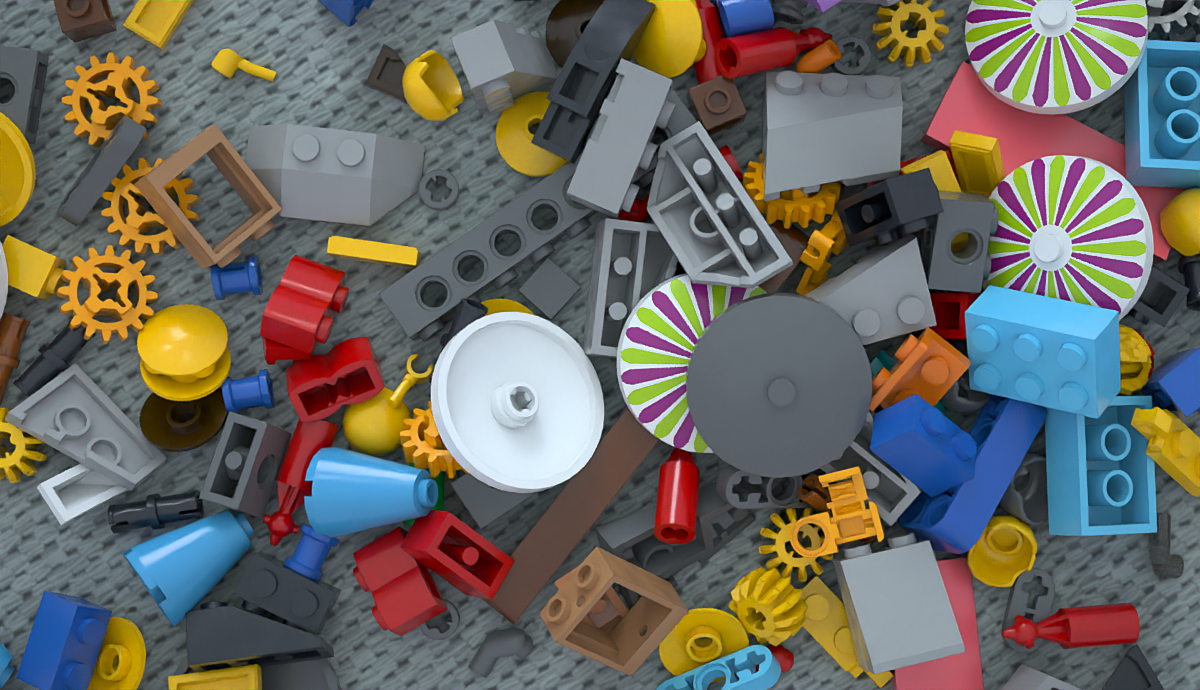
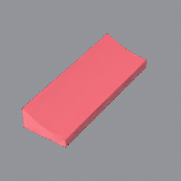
[920,61,1189,264]

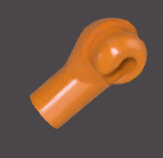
[796,39,841,74]

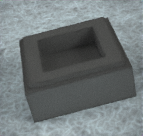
[518,257,581,320]

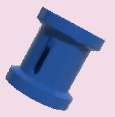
[211,256,263,300]
[222,369,275,414]
[284,523,340,581]

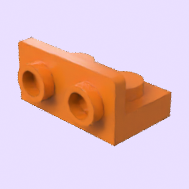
[869,327,971,412]

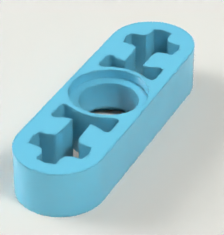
[656,645,781,690]

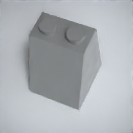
[833,533,966,674]

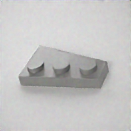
[5,363,168,491]

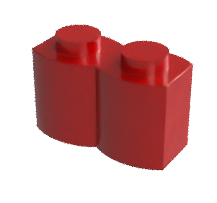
[260,255,349,354]
[285,337,385,422]
[353,526,447,636]

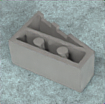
[450,20,558,114]
[567,58,676,219]
[582,218,678,359]
[804,233,937,345]
[821,407,921,526]

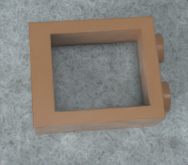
[134,123,282,269]
[539,546,689,676]

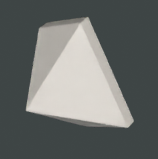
[37,463,128,525]

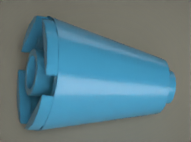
[304,447,438,538]
[123,509,255,627]

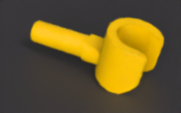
[211,49,277,82]
[387,354,433,408]

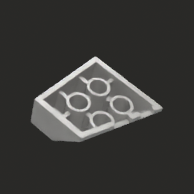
[762,71,903,201]

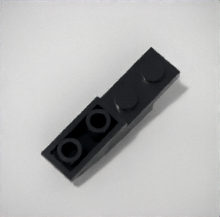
[531,0,656,164]

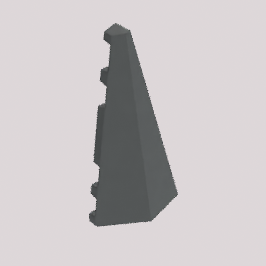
[595,477,788,609]

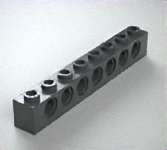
[379,89,697,342]

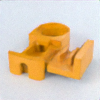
[796,211,849,296]
[790,466,885,558]

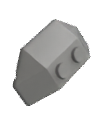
[647,121,793,288]
[245,124,426,227]

